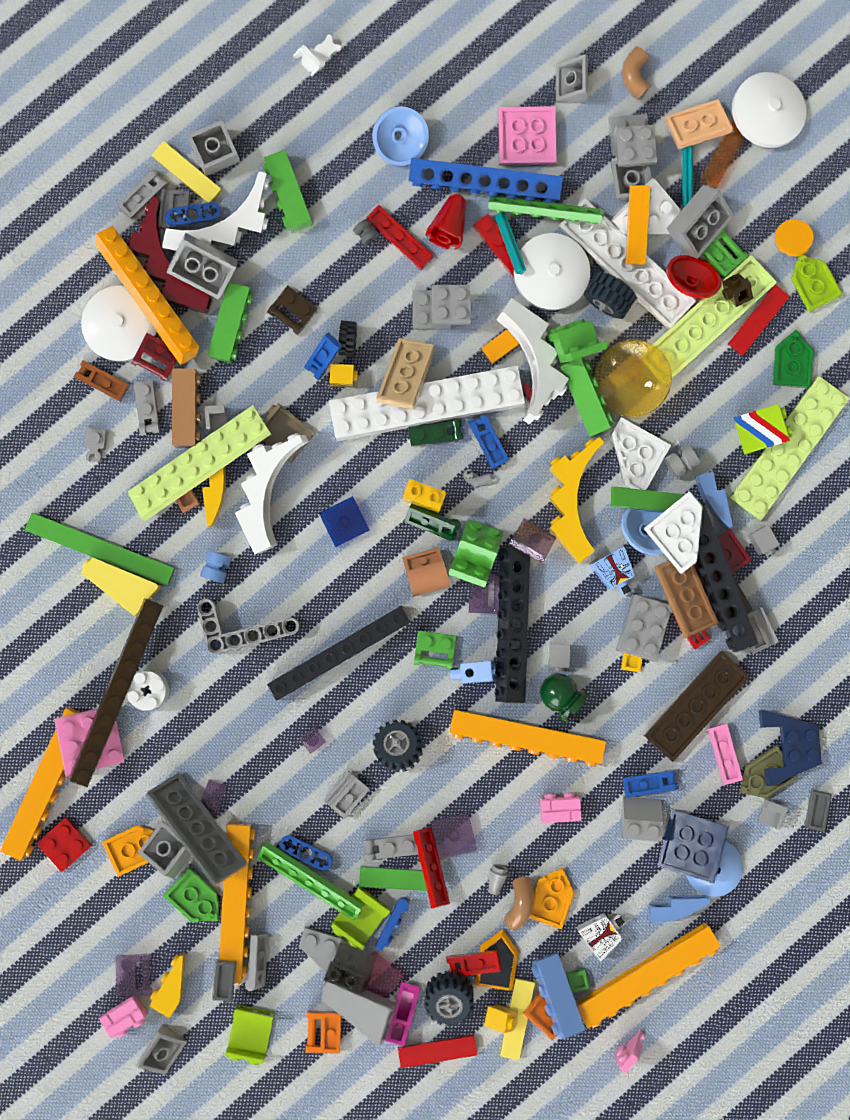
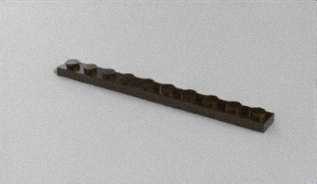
[68,598,163,788]

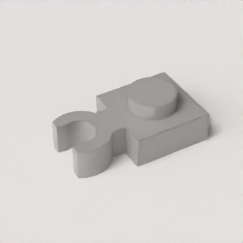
[84,428,107,462]

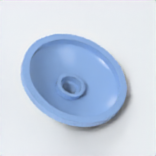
[372,106,429,166]
[621,508,664,555]
[686,841,743,897]

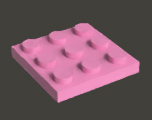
[498,106,556,166]
[54,708,124,777]

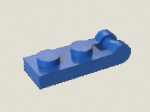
[304,332,343,380]
[468,413,509,469]
[622,769,678,797]
[376,897,409,951]

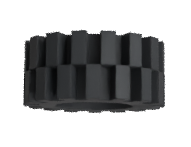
[338,320,357,356]

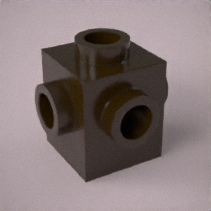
[722,273,753,307]

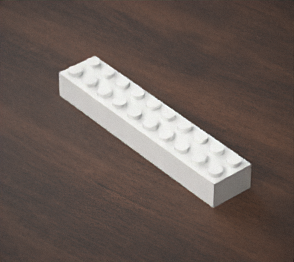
[329,366,525,441]

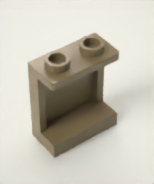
[263,403,315,463]

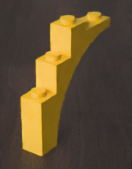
[549,437,604,564]

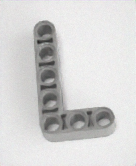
[197,599,301,654]

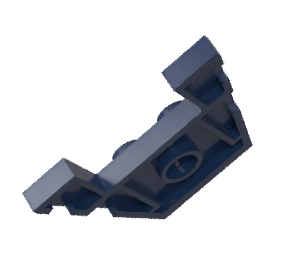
[759,710,822,786]

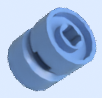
[200,551,232,584]

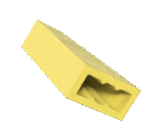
[81,558,162,616]

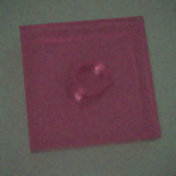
[349,951,404,998]

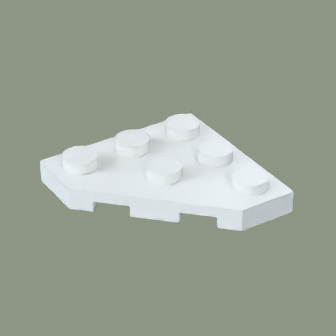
[611,178,681,235]
[611,417,671,490]
[644,491,703,574]

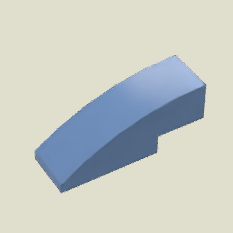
[695,472,733,529]
[649,895,710,923]

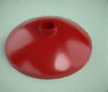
[666,255,722,299]

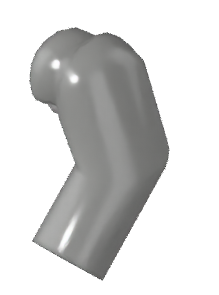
[464,469,492,487]

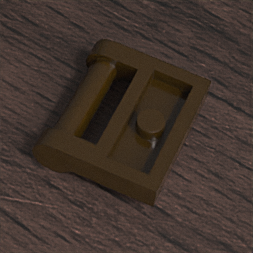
[267,285,318,335]

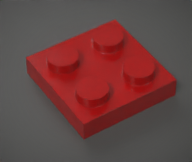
[36,817,92,873]

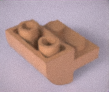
[402,547,450,597]

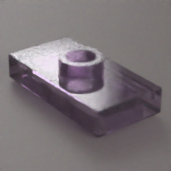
[201,779,228,820]

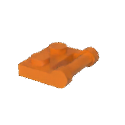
[305,1010,341,1053]

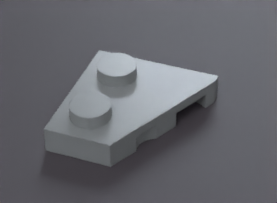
[299,926,342,975]

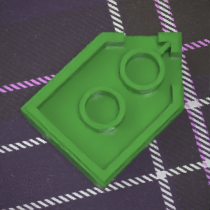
[163,867,219,922]

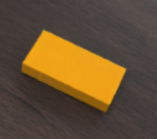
[481,329,520,364]

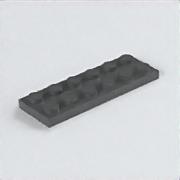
[146,772,247,887]

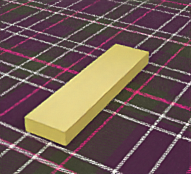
[152,141,222,203]
[500,978,535,1060]

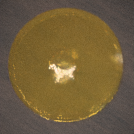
[595,340,672,417]

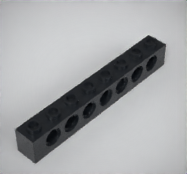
[697,499,759,652]
[494,547,530,703]
[267,606,411,701]

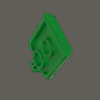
[772,330,814,388]

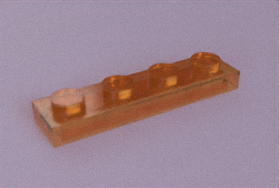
[699,119,744,189]

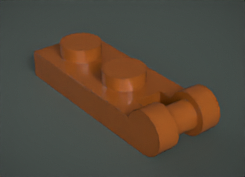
[73,360,130,402]

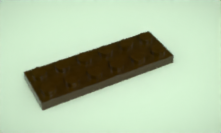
[643,651,750,762]

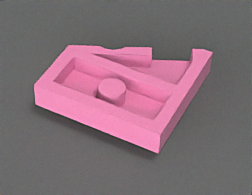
[614,1030,646,1073]

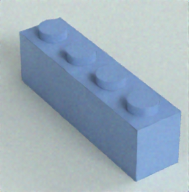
[532,953,585,1039]

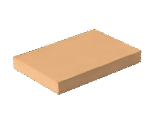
[665,99,733,150]

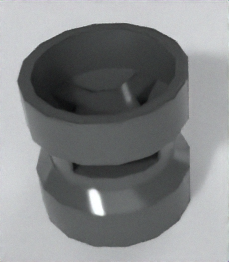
[353,219,379,246]

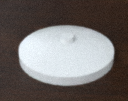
[732,72,806,148]
[514,233,590,311]
[82,286,158,362]

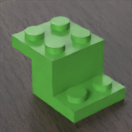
[545,319,608,364]
[448,519,504,588]

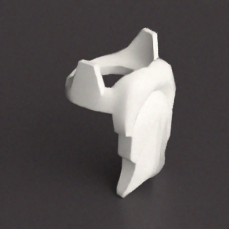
[293,34,341,77]

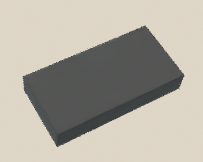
[804,790,832,832]
[212,959,236,1002]

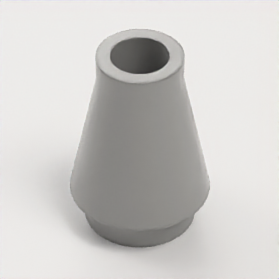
[488,864,508,895]

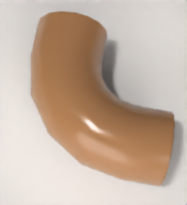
[622,46,651,100]
[504,876,534,931]

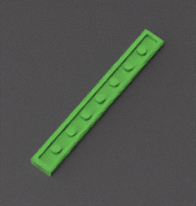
[25,513,175,586]

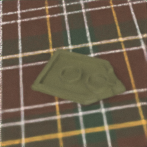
[739,745,798,799]

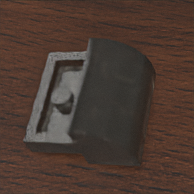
[324,942,377,996]

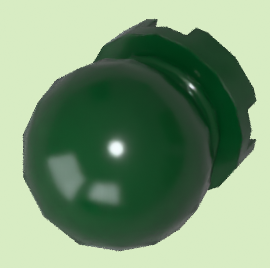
[540,673,590,723]

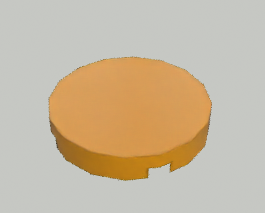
[774,219,814,257]

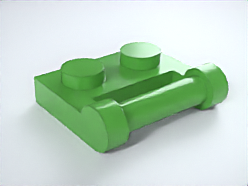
[702,228,749,278]
[414,631,456,670]

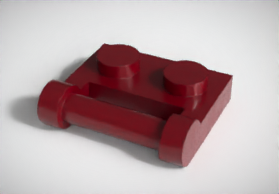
[131,333,177,382]

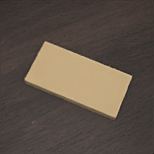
[376,338,436,410]

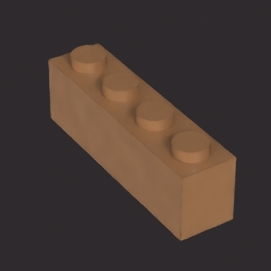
[172,369,201,447]

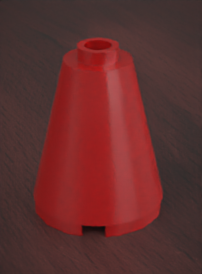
[425,194,467,250]

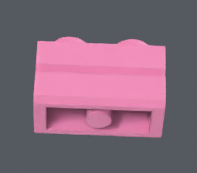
[540,792,581,823]
[99,994,148,1039]

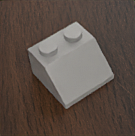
[620,797,663,842]
[138,821,191,879]

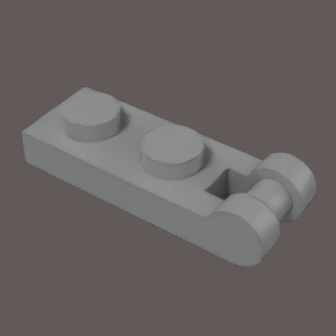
[117,169,169,220]
[133,380,160,435]
[363,834,418,861]
[245,933,268,991]

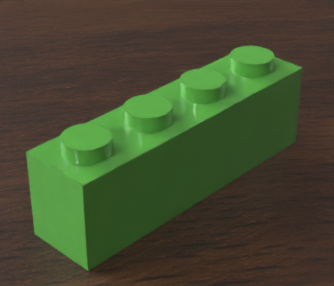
[263,150,312,233]
[207,282,254,364]
[560,357,615,437]

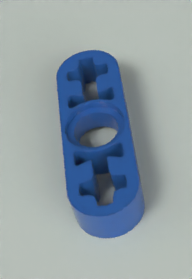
[165,202,220,227]
[280,834,333,871]

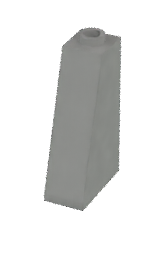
[322,976,397,1045]

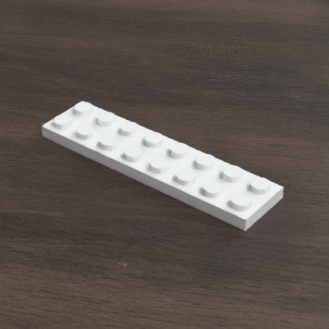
[559,198,696,330]

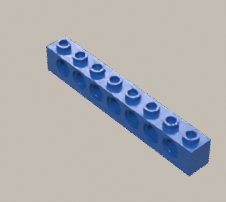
[409,158,563,203]

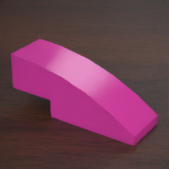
[385,982,420,1046]

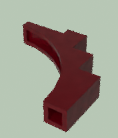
[127,197,213,315]

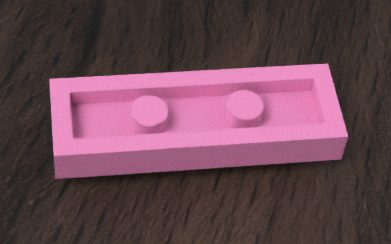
[707,723,743,785]

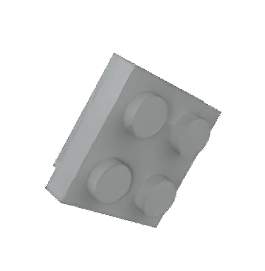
[609,114,657,167]
[412,285,471,330]

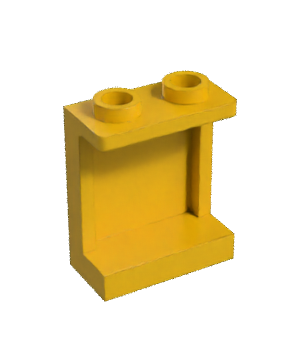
[403,479,446,514]

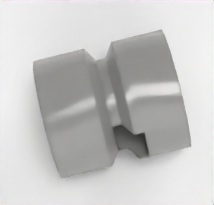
[664,444,700,479]

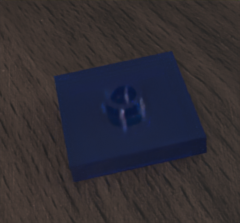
[319,496,370,547]

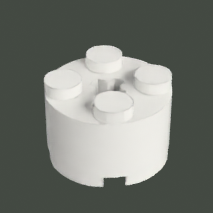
[127,671,170,710]

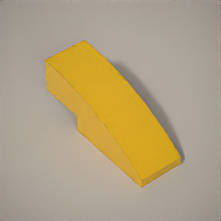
[202,467,226,527]

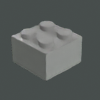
[187,120,240,177]

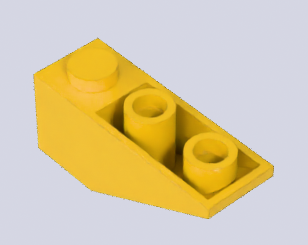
[150,951,186,1018]

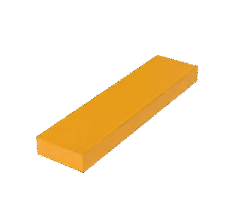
[625,185,650,264]

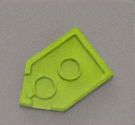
[791,254,843,312]

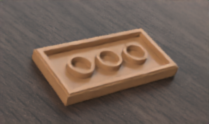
[654,560,718,638]

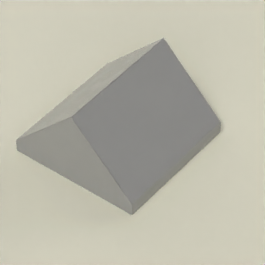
[556,54,588,103]
[610,160,652,202]
[136,1024,187,1075]

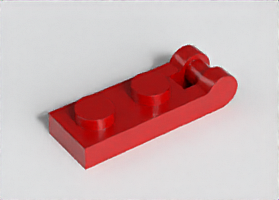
[446,950,502,976]

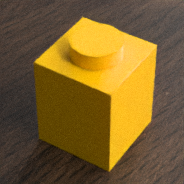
[330,364,358,387]
[484,1005,518,1033]

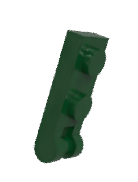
[408,420,464,447]
[405,503,461,541]

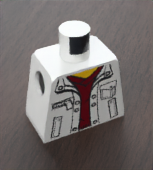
[576,913,626,961]

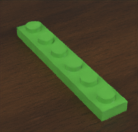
[488,196,605,224]
[257,841,364,921]

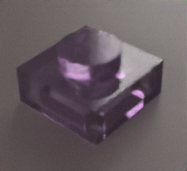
[299,727,326,754]

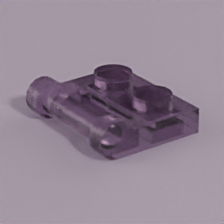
[468,575,499,614]
[116,953,152,996]

